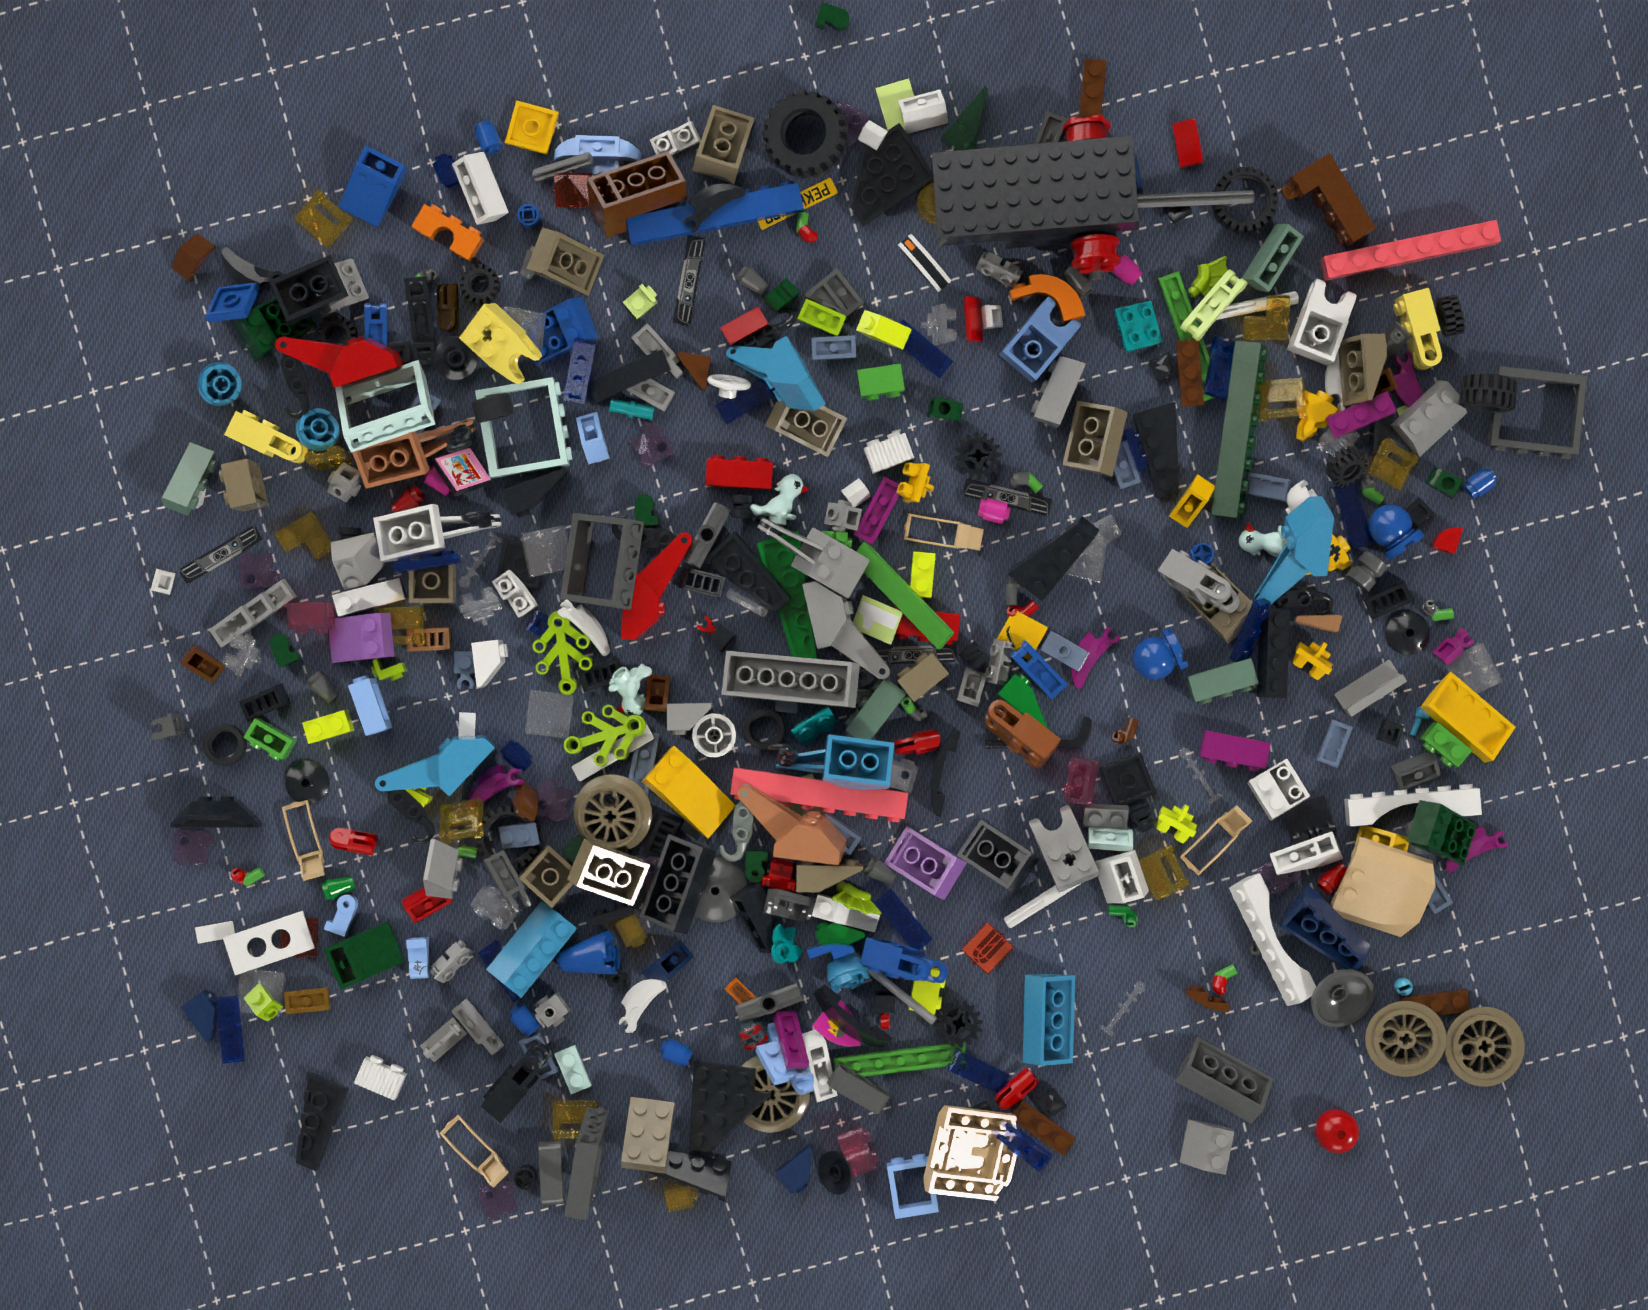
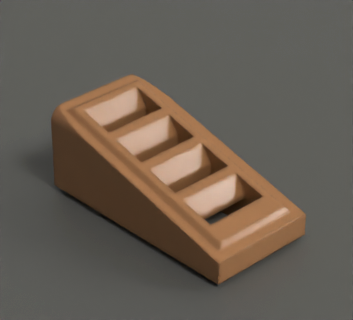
[1292,615,1342,633]
[406,628,452,652]

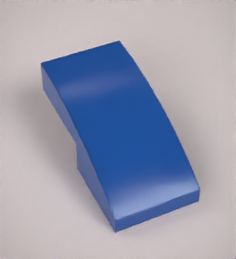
[807,943,855,959]

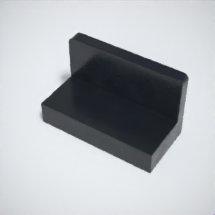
[1368,414,1394,457]

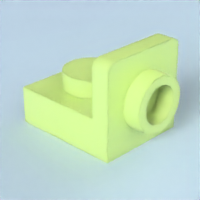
[623,284,657,320]

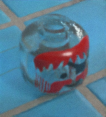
[737,1019,770,1053]

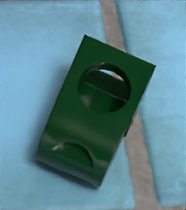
[815,2,850,31]
[764,277,799,313]
[927,397,963,421]
[1426,467,1463,500]
[635,494,659,527]
[270,634,303,667]
[745,849,768,883]

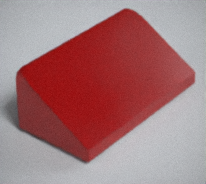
[1172,118,1203,168]
[963,296,983,343]
[720,307,769,347]
[402,887,453,923]

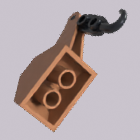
[352,419,476,488]

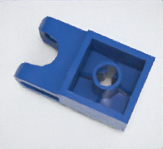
[860,938,948,983]

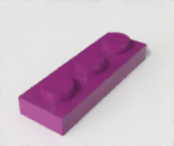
[1326,391,1396,439]
[853,476,899,545]
[773,1011,809,1069]

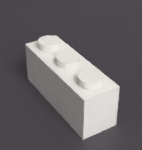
[452,152,509,225]

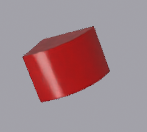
[1430,527,1463,554]

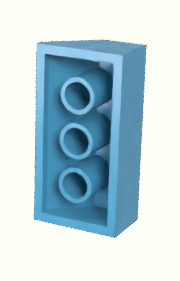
[486,901,577,998]
[1023,974,1075,1066]

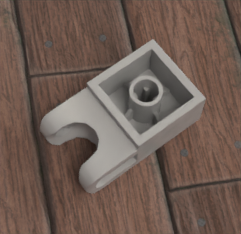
[1158,549,1240,613]
[1029,805,1099,893]

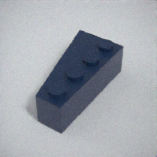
[1280,884,1371,970]

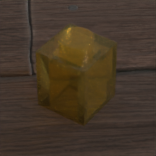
[615,913,648,949]
[664,1184,698,1212]

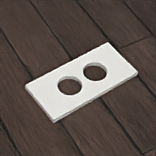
[223,911,315,975]

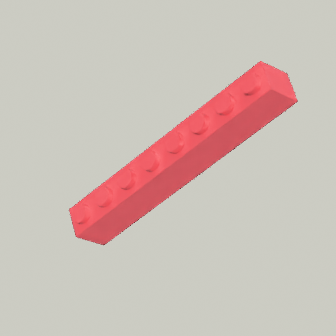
[1320,220,1501,281]
[730,767,908,822]

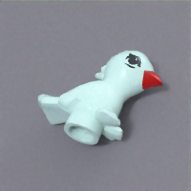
[750,474,809,525]
[1239,523,1286,558]
[609,664,652,716]

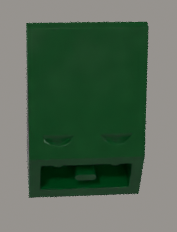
[233,298,317,362]
[1406,800,1477,866]
[324,921,405,990]

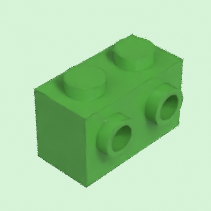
[857,364,905,401]
[243,718,297,761]
[1419,722,1472,768]

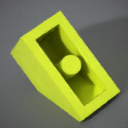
[856,310,912,350]

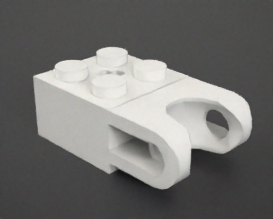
[1287,278,1356,366]

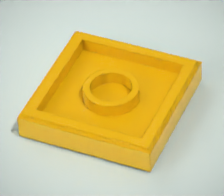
[505,100,559,155]

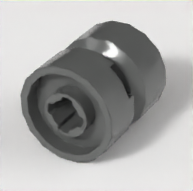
[1346,550,1388,592]

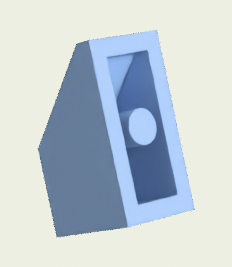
[576,412,609,464]

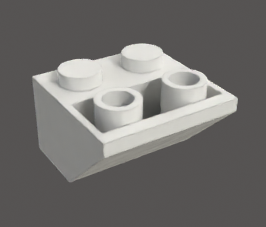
[1247,759,1310,821]
[1095,850,1149,903]

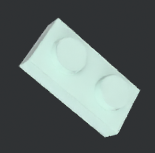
[1088,827,1133,851]
[555,1045,592,1094]

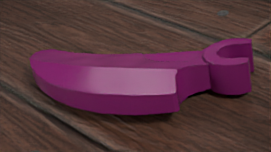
[1393,352,1423,408]
[1071,627,1120,689]
[466,764,524,812]
[1445,826,1509,873]

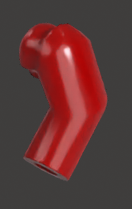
[1006,600,1040,617]

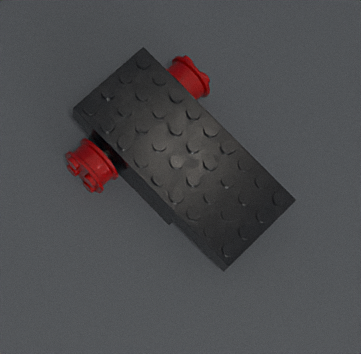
[932,115,1139,274]

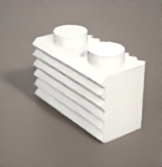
[864,431,914,474]
[354,1055,407,1100]

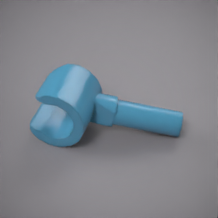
[1410,706,1430,736]

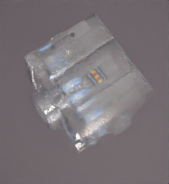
[1318,429,1360,457]

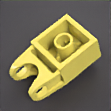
[459,303,542,384]

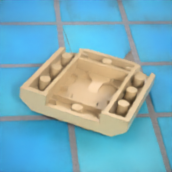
[1330,836,1435,937]
[924,1105,1021,1201]

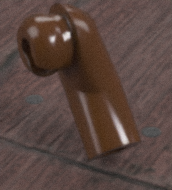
[1111,717,1139,744]

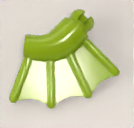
[1188,256,1228,298]
[832,881,881,915]

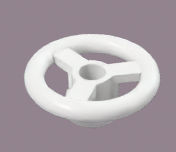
[707,374,751,398]

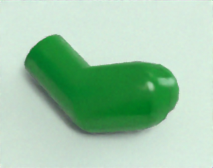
[1108,905,1138,928]

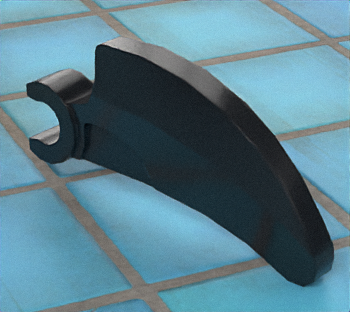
[683,184,746,233]
[221,247,284,293]

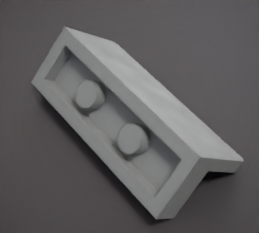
[1334,660,1407,717]

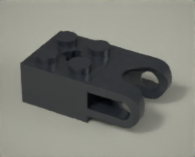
[481,1042,551,1123]

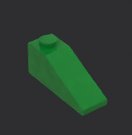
[997,674,1048,729]

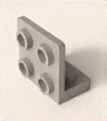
[320,259,369,318]

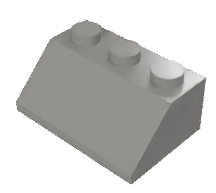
[1031,356,1086,429]
[1391,380,1467,457]

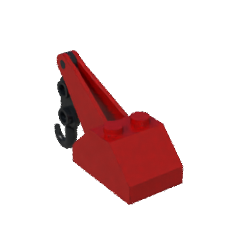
[275,336,403,418]
[612,515,693,640]

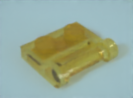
[294,189,353,248]
[1260,377,1307,421]
[1368,438,1418,491]
[305,446,352,471]
[379,606,426,646]
[439,798,484,844]
[1139,844,1191,901]
[552,1100,597,1141]

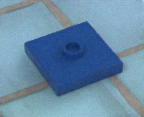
[205,283,260,322]

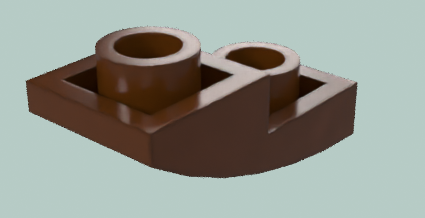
[512,777,538,822]
[1184,985,1230,1013]

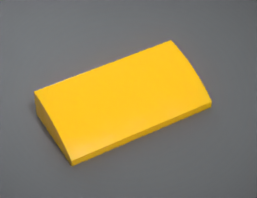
[1420,672,1516,763]

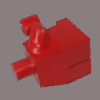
[762,858,796,891]

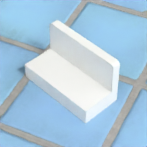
[898,90,948,134]

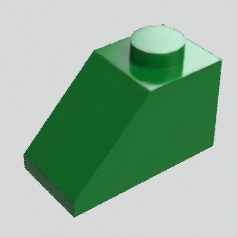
[814,920,865,956]

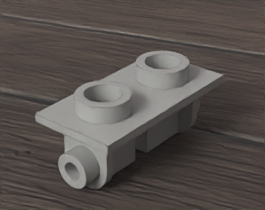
[975,251,1023,288]
[985,639,1014,686]
[430,939,474,983]
[420,1017,467,1062]

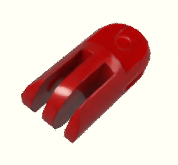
[894,730,940,755]
[329,828,379,856]
[995,1068,1039,1109]

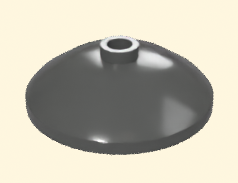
[695,857,748,923]
[1311,969,1374,1027]

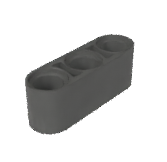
[827,1064,891,1114]
[539,1140,565,1205]

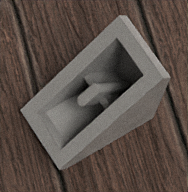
[955,667,986,707]

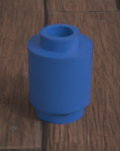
[474,120,502,155]
[1463,468,1497,499]
[509,1004,541,1037]
[659,1038,693,1066]

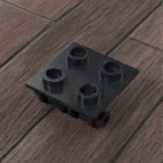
[1284,795,1337,845]

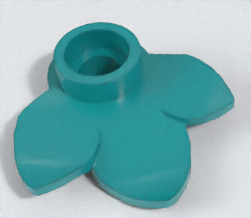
[771,924,803,964]

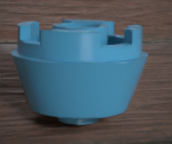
[198,362,241,406]
[296,408,340,451]
[827,954,870,993]

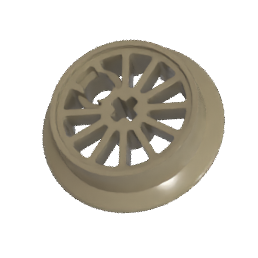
[574,774,652,852]
[1365,1001,1446,1077]
[1445,1007,1525,1087]
[742,1055,810,1133]

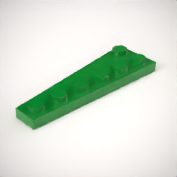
[757,530,817,659]

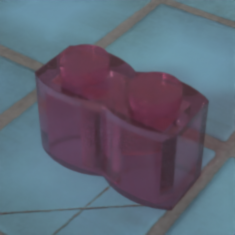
[287,602,335,634]
[836,1125,879,1178]

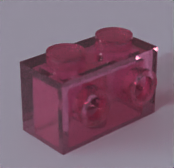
[1064,756,1099,805]

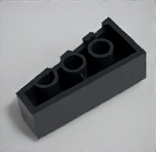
[1008,516,1099,601]

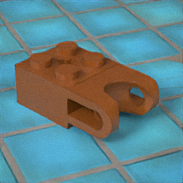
[984,700,1061,770]

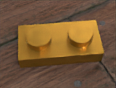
[284,987,331,1014]

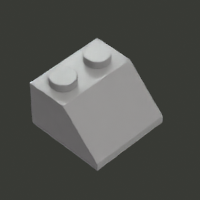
[331,532,385,590]
[667,703,713,735]
[423,839,463,899]
[1179,1119,1234,1175]

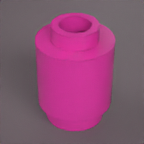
[1111,254,1143,286]
[977,498,1011,524]

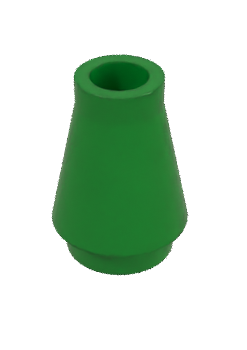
[321,876,355,900]

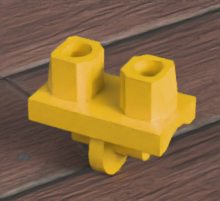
[897,463,934,503]
[1292,641,1333,680]

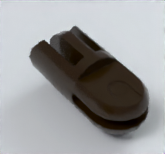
[437,283,459,332]

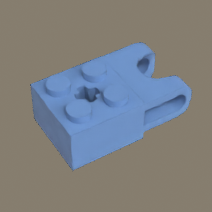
[999,296,1081,383]

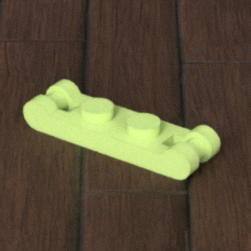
[1180,269,1248,341]

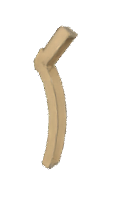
[904,514,984,551]
[282,800,325,881]
[1180,805,1252,875]
[440,1115,509,1188]

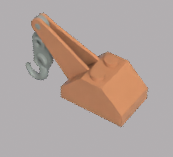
[720,783,847,865]

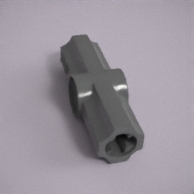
[683,502,731,569]
[735,982,803,1024]

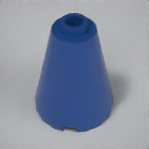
[556,930,620,975]

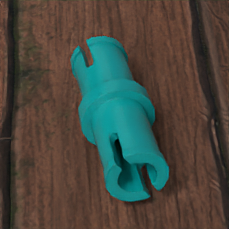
[609,398,655,421]

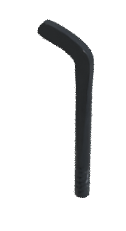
[985,717,1092,749]

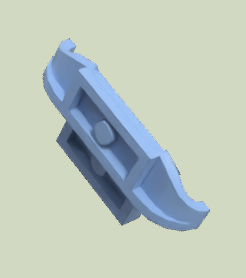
[554,135,642,183]
[756,1023,814,1095]

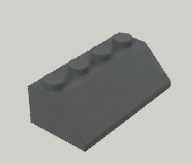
[1175,1036,1274,1124]

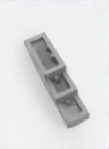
[209,579,297,648]

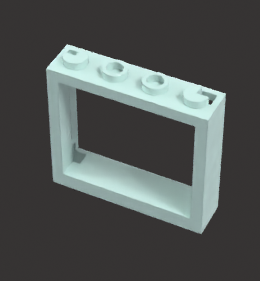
[335,360,435,452]
[475,377,573,479]

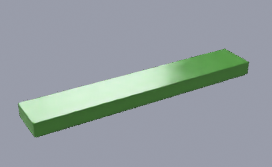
[1157,271,1223,402]
[856,542,954,649]
[834,1042,967,1077]

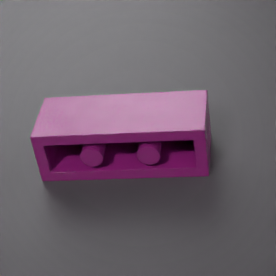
[1198,730,1271,772]

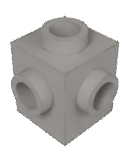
[327,462,361,502]
[824,500,862,532]
[535,992,571,1028]

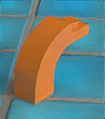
[1009,274,1085,324]

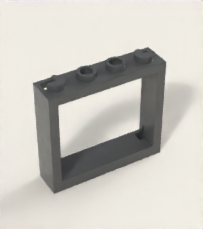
[1486,366,1587,459]
[560,513,644,610]
[564,1106,609,1220]

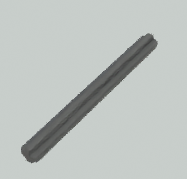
[1137,190,1255,208]

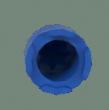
[1368,504,1425,561]
[1132,627,1189,680]

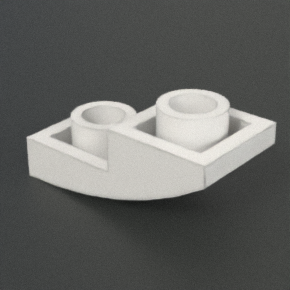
[650,121,701,155]
[492,570,538,618]

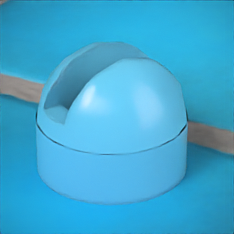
[1394,978,1413,996]

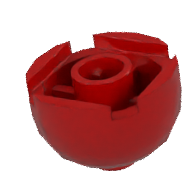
[1314,1109,1359,1153]

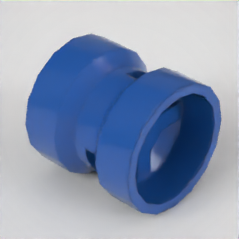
[517,204,541,229]
[1189,543,1214,564]

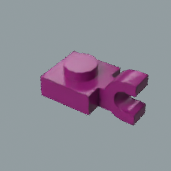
[1432,628,1474,666]

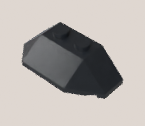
[170,796,262,828]

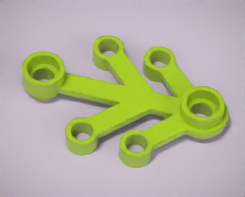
[533,611,593,695]
[564,705,646,766]

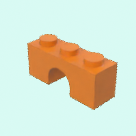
[411,204,484,263]

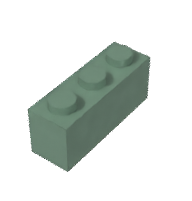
[1242,224,1304,292]
[162,442,217,516]
[1185,658,1259,705]
[844,678,906,740]

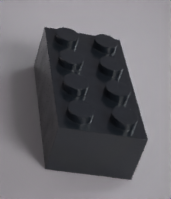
[639,834,717,934]

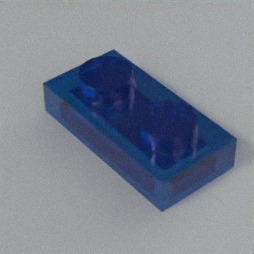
[1123,427,1149,473]

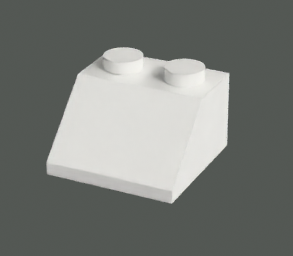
[471,640,508,687]

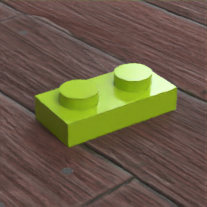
[797,299,846,336]

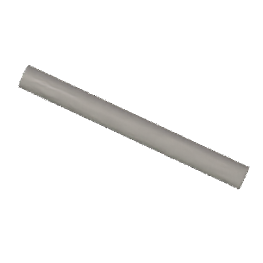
[867,970,936,1024]

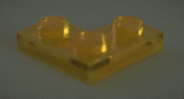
[1242,295,1290,340]
[274,511,331,560]

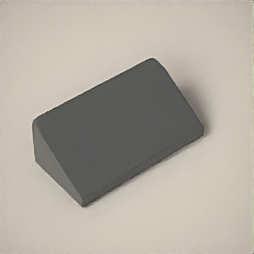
[1391,751,1441,790]

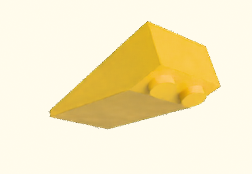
[641,746,736,839]

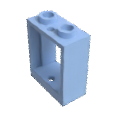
[348,676,393,736]
[887,1154,939,1219]

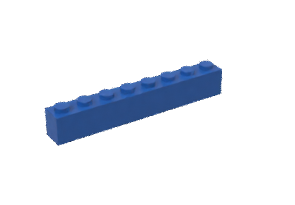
[626,181,804,246]

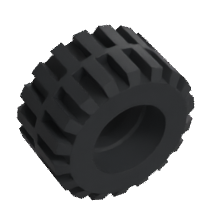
[1459,373,1518,413]

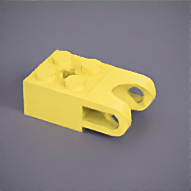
[1393,288,1442,370]
[224,410,309,464]

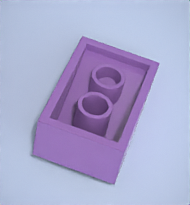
[328,613,395,663]
[884,826,967,900]

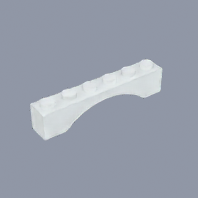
[1344,784,1482,826]
[1229,873,1316,1006]

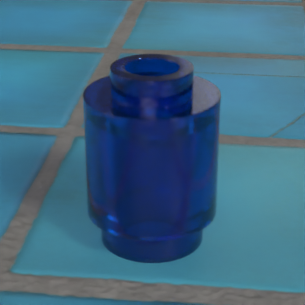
[432,153,459,188]
[500,740,533,771]

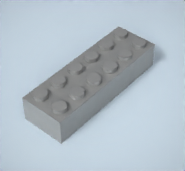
[722,651,860,708]

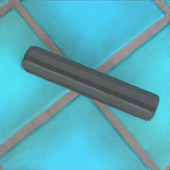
[532,152,594,182]

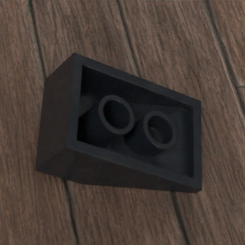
[269,255,349,325]
[956,820,1039,895]

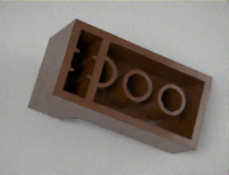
[587,151,687,238]
[1280,153,1376,248]

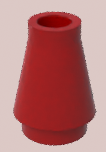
[391,486,425,513]
[1317,862,1347,895]

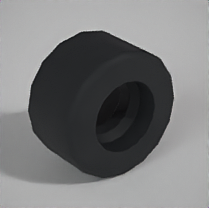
[471,393,514,423]

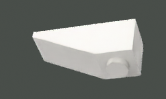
[332,578,405,617]
[1270,832,1343,875]
[812,893,880,932]
[802,1030,838,1102]

